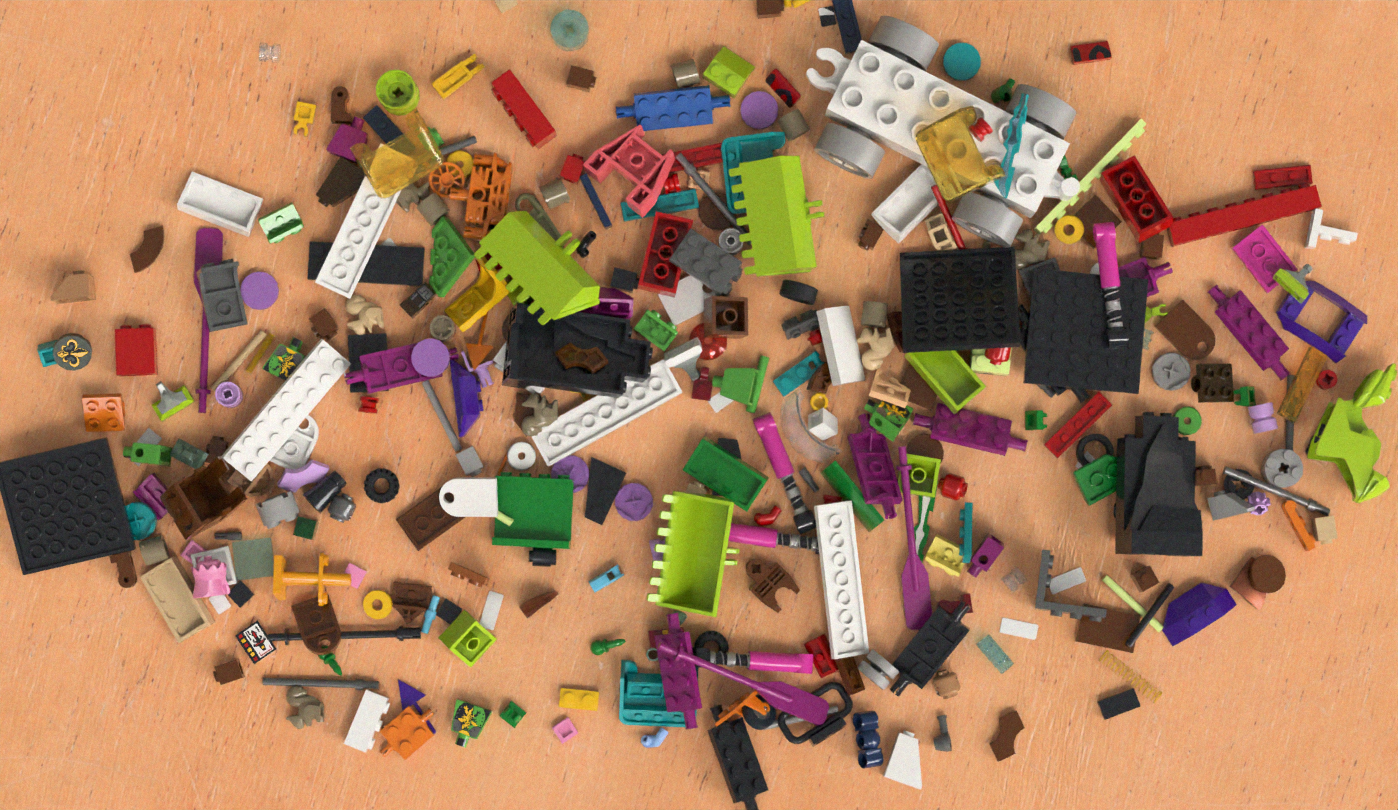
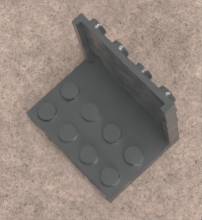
[1035,549,1107,622]

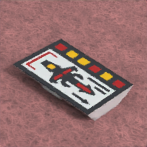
[235,620,277,664]

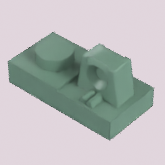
[170,438,209,469]

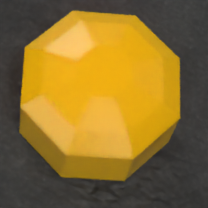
[810,392,829,410]

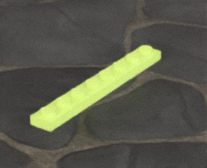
[1034,119,1146,234]

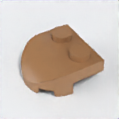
[225,464,274,497]

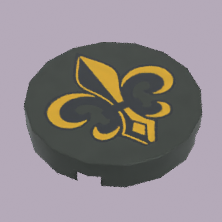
[53,333,92,371]

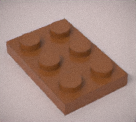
[448,562,490,587]

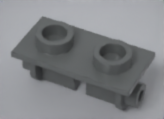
[781,309,819,340]

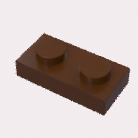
[835,656,865,696]

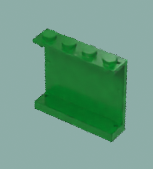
[492,472,574,549]

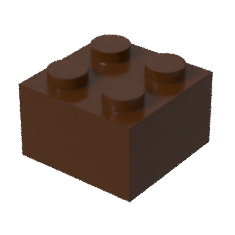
[704,296,748,339]

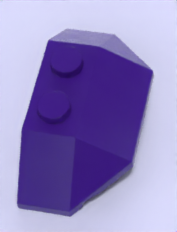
[450,360,484,438]
[1162,583,1237,646]

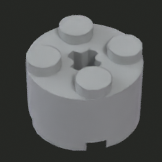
[1261,449,1303,488]
[255,490,300,529]

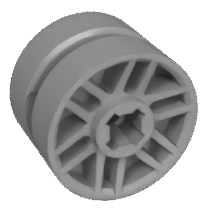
[857,649,899,690]

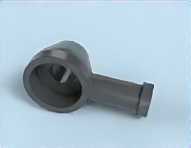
[934,715,952,752]

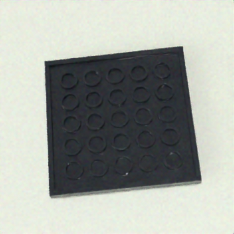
[900,246,1020,353]
[1023,268,1148,394]
[0,437,136,575]

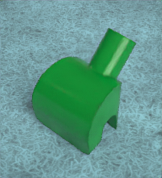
[991,78,1015,103]

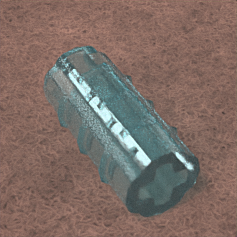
[976,634,1014,674]

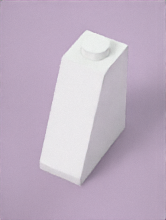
[883,730,922,790]

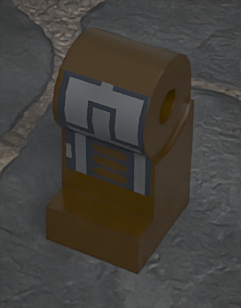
[400,282,436,319]

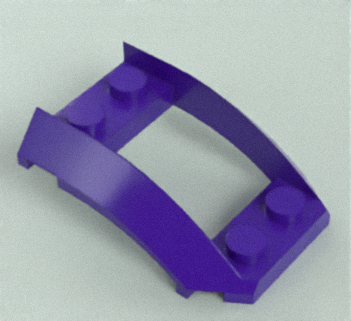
[1276,281,1367,363]

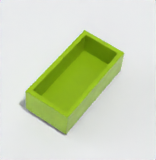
[904,350,986,414]

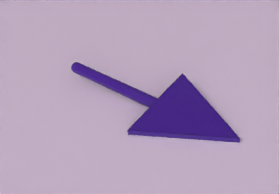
[398,679,436,734]

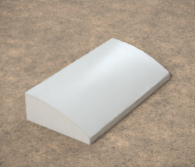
[871,164,951,244]
[177,172,263,237]
[816,306,866,386]

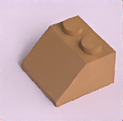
[51,270,96,304]

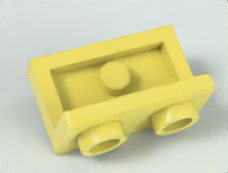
[924,534,965,576]

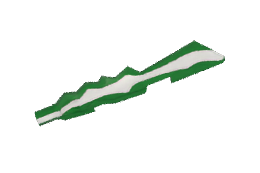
[914,481,938,562]

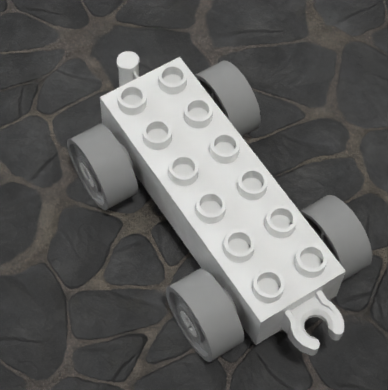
[806,16,1080,247]

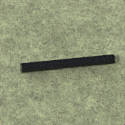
[1125,583,1174,648]

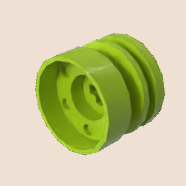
[376,70,420,116]

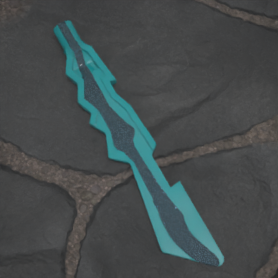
[993,93,1029,199]

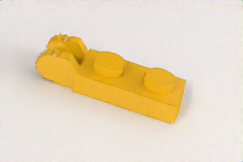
[432,54,485,100]

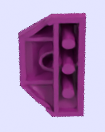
[578,287,634,319]

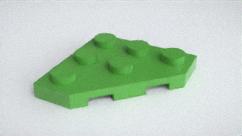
[429,216,475,298]

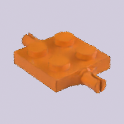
[380,705,434,760]

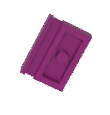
[133,473,168,521]

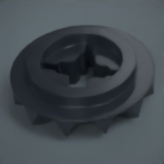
[1223,469,1254,499]

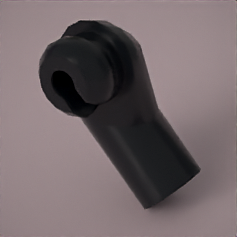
[576,231,596,258]

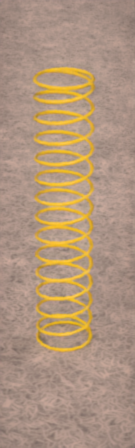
[1099,650,1162,703]

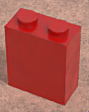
[115,324,158,377]

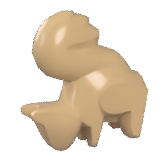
[345,295,384,335]
[857,327,895,371]

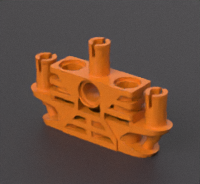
[450,152,513,240]

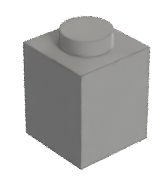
[456,446,484,477]

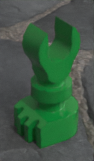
[1059,154,1078,180]

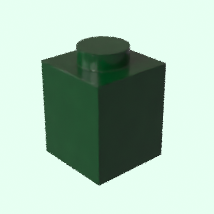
[293,516,319,540]

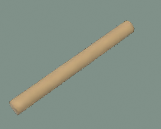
[211,330,267,391]

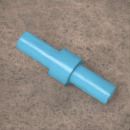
[421,595,440,634]

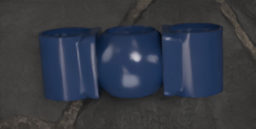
[853,710,883,769]

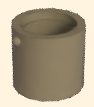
[671,59,700,89]
[777,109,810,141]
[539,177,571,210]
[417,193,450,226]
[861,301,888,328]
[430,315,456,343]
[139,535,170,566]

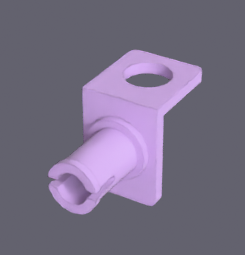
[461,351,494,388]

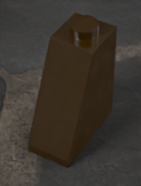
[316,157,366,208]

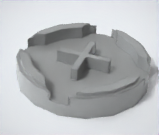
[1152,352,1191,391]

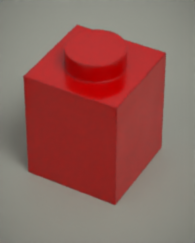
[559,153,586,185]

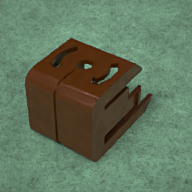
[159,456,247,540]

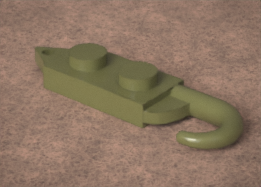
[515,193,564,248]

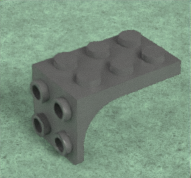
[669,229,743,296]
[196,259,248,332]

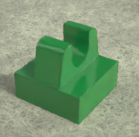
[1233,386,1256,407]
[1025,410,1047,431]
[500,701,527,728]

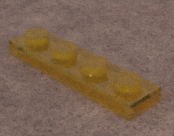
[1277,346,1328,423]

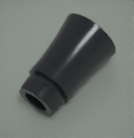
[302,471,347,514]

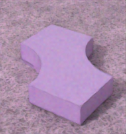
[277,459,329,493]

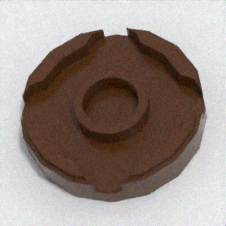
[699,192,736,230]
[906,434,944,464]
[1249,555,1286,594]

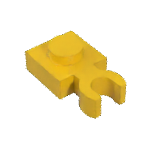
[293,101,317,137]

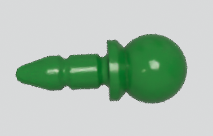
[590,639,626,655]
[318,645,342,676]

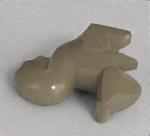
[396,168,429,212]
[1015,229,1050,270]
[521,393,558,437]
[286,685,324,729]

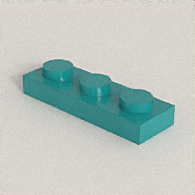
[959,502,973,563]

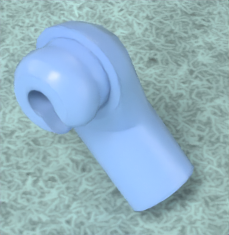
[641,727,669,748]

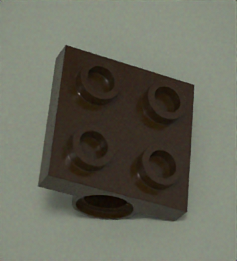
[1191,364,1234,403]

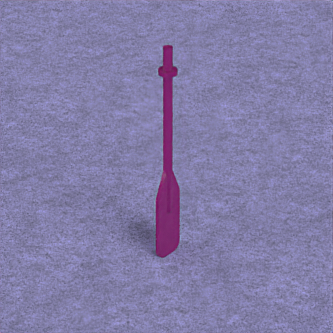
[194,228,223,413]
[896,445,932,630]
[658,642,829,725]

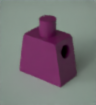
[326,117,368,165]
[967,533,1004,578]

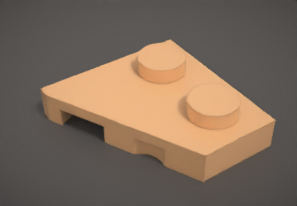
[869,368,911,408]

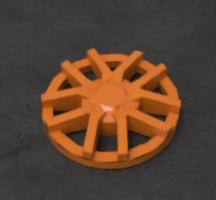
[429,162,465,198]

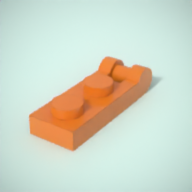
[1281,500,1316,551]

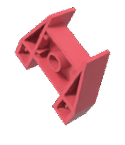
[583,125,675,218]

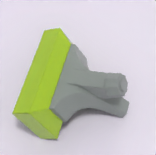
[1273,264,1313,304]
[152,381,195,422]

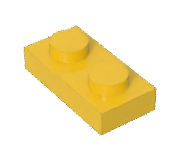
[559,688,599,711]

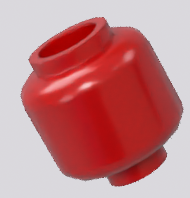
[985,347,1012,365]
[938,473,968,501]

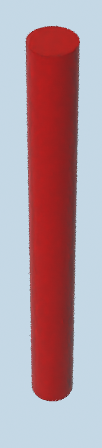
[931,184,967,250]

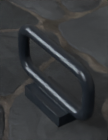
[778,682,853,747]

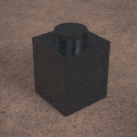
[610,267,640,293]

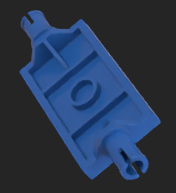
[616,85,731,131]

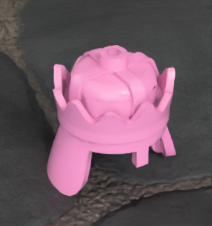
[191,556,230,599]

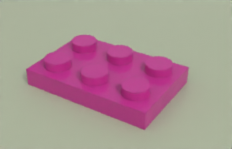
[1231,225,1298,293]

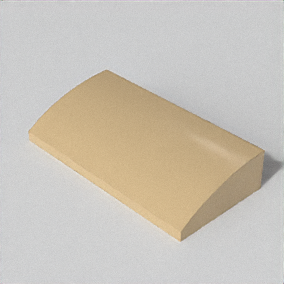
[140,556,215,643]

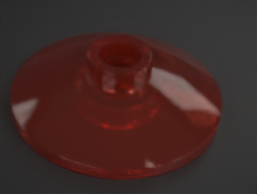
[689,323,727,360]

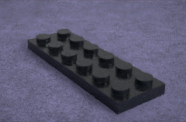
[307,241,425,286]

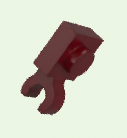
[691,367,713,401]

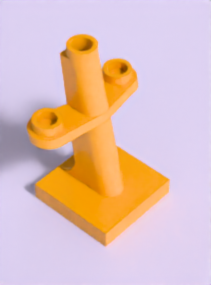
[273,553,351,606]

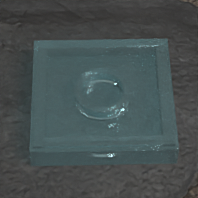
[232,538,274,581]

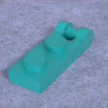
[773,351,825,397]

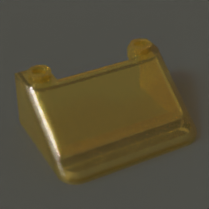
[916,105,1006,201]
[350,108,444,199]

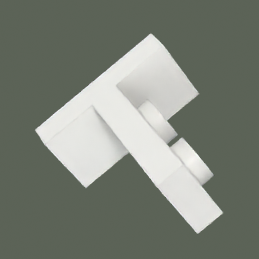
[1305,209,1358,249]

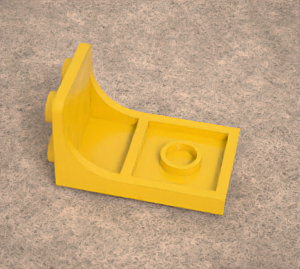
[444,256,510,332]

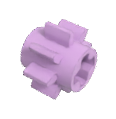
[1246,492,1271,515]

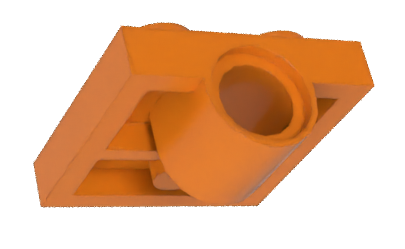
[82,393,125,432]

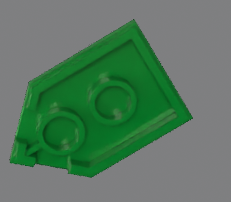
[1073,454,1117,506]

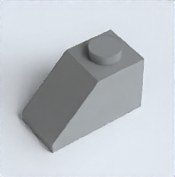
[1207,490,1255,521]

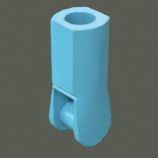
[588,565,624,592]

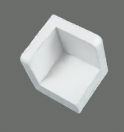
[808,408,838,441]

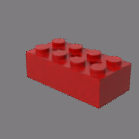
[491,69,557,150]
[1100,155,1173,243]
[638,211,693,298]

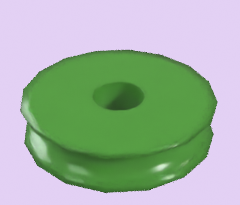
[1173,407,1202,435]

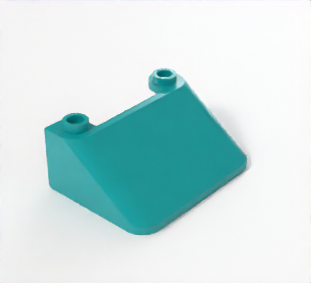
[721,132,786,214]
[619,660,699,727]

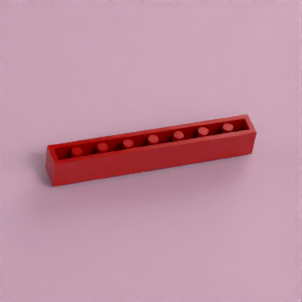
[1167,183,1322,247]

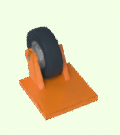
[714,690,776,730]

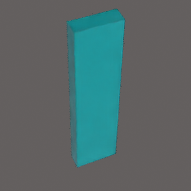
[621,189,699,222]

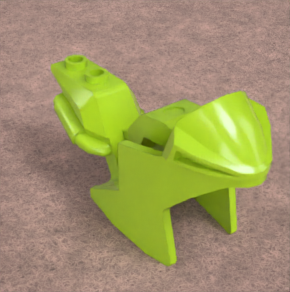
[1307,363,1397,504]

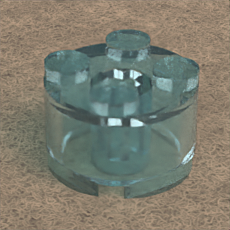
[550,9,589,51]

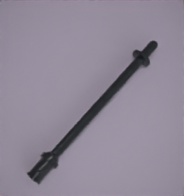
[267,626,421,645]

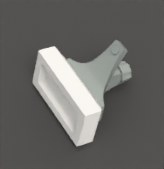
[664,337,702,381]

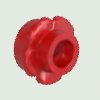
[807,330,823,346]

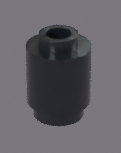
[529,547,556,567]

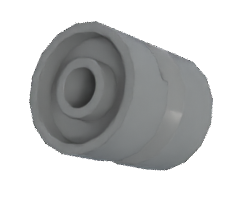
[718,228,743,256]

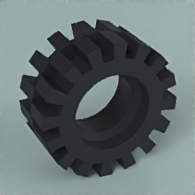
[364,468,400,503]
[694,631,729,665]

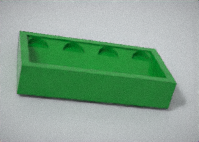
[683,436,769,512]
[820,461,884,532]

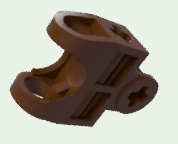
[746,559,800,613]

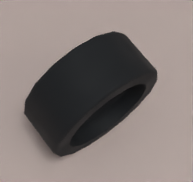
[779,280,818,305]
[1076,433,1114,466]

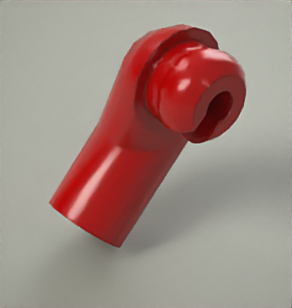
[754,505,782,526]

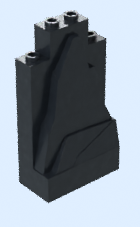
[502,303,653,398]
[1115,412,1203,557]

